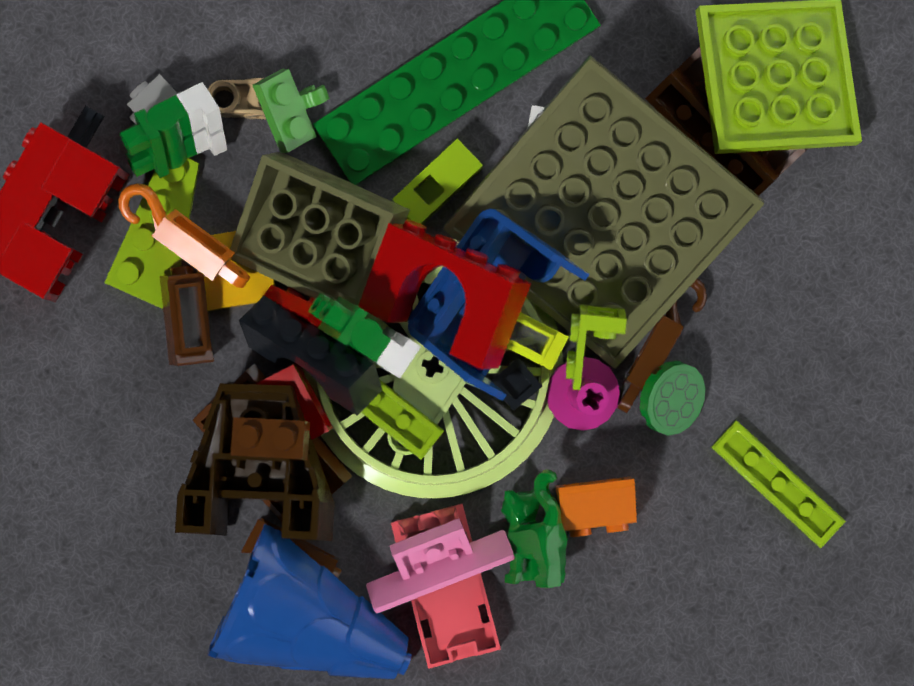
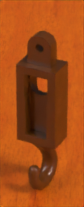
[617,278,707,414]

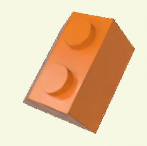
[555,477,637,537]

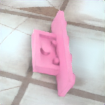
[366,518,515,613]

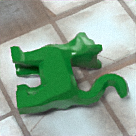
[501,469,568,588]

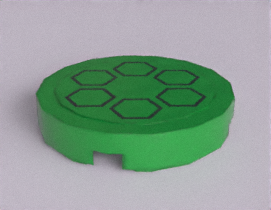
[639,360,706,436]

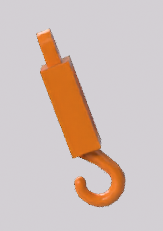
[118,183,250,288]

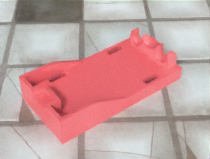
[391,503,501,669]

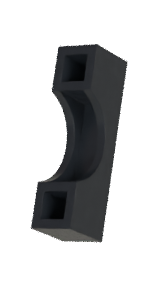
[239,296,382,416]

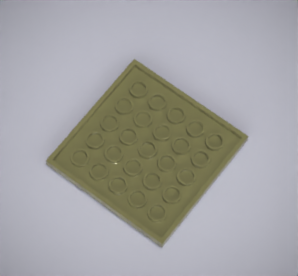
[443,55,765,369]

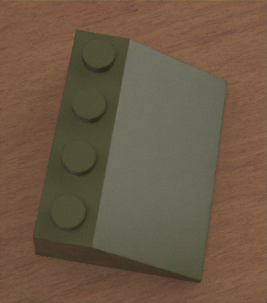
[230,152,410,306]

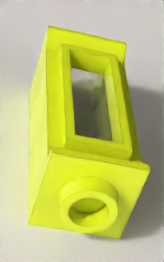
[507,312,569,371]

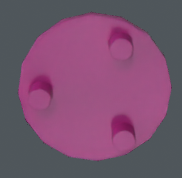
[547,356,620,431]

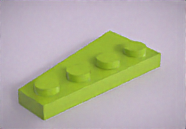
[104,158,200,309]

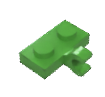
[252,69,330,153]

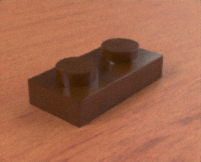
[231,417,310,460]

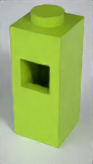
[392,138,483,225]

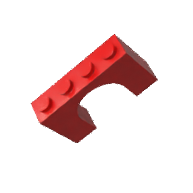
[358,220,531,369]

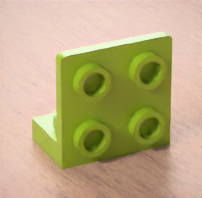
[566,304,627,390]

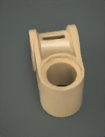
[207,78,266,119]

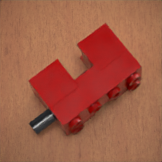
[0,105,129,302]

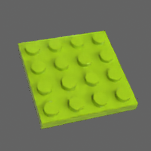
[695,0,862,154]

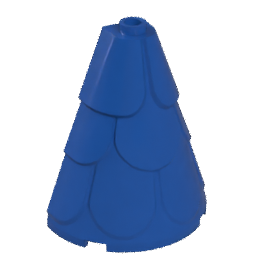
[207,524,412,680]

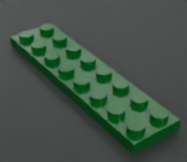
[313,0,601,185]

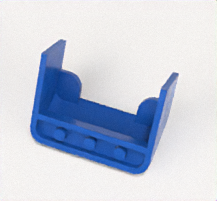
[408,209,589,401]

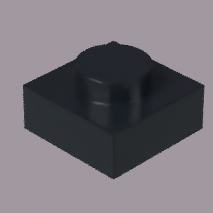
[491,358,542,411]

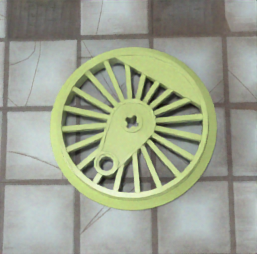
[302,239,563,498]

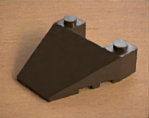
[175,383,335,541]

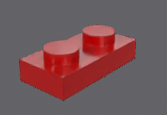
[264,285,325,333]

